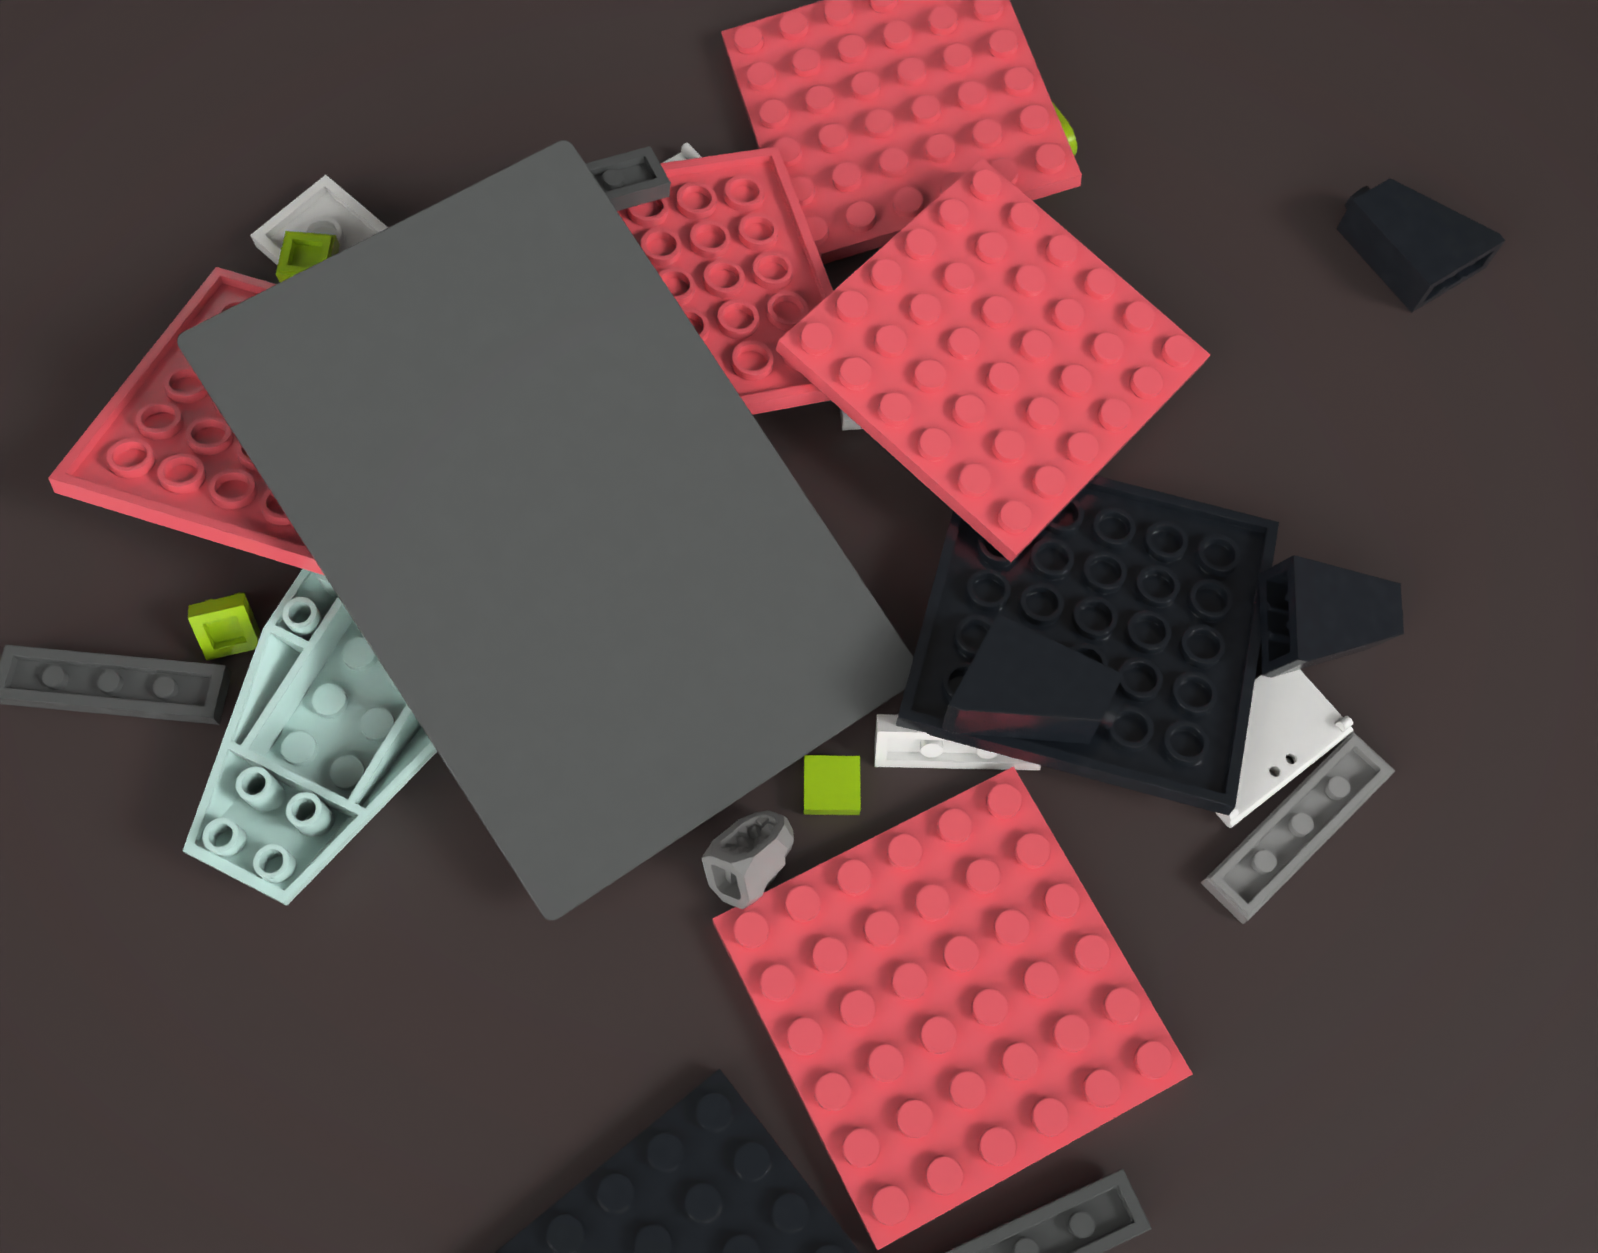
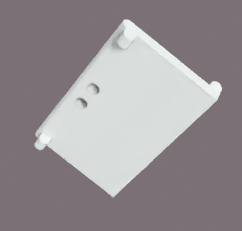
[1215,670,1353,828]

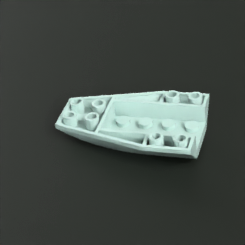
[183,569,437,906]

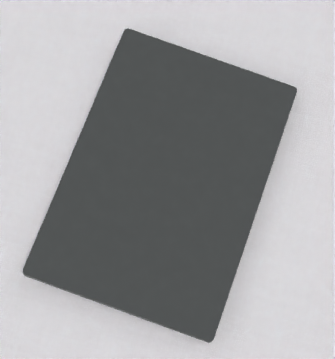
[177,140,914,921]

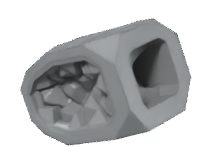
[701,810,794,910]

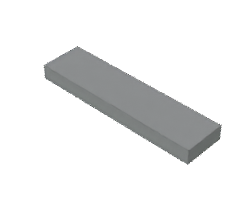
[1201,732,1395,924]

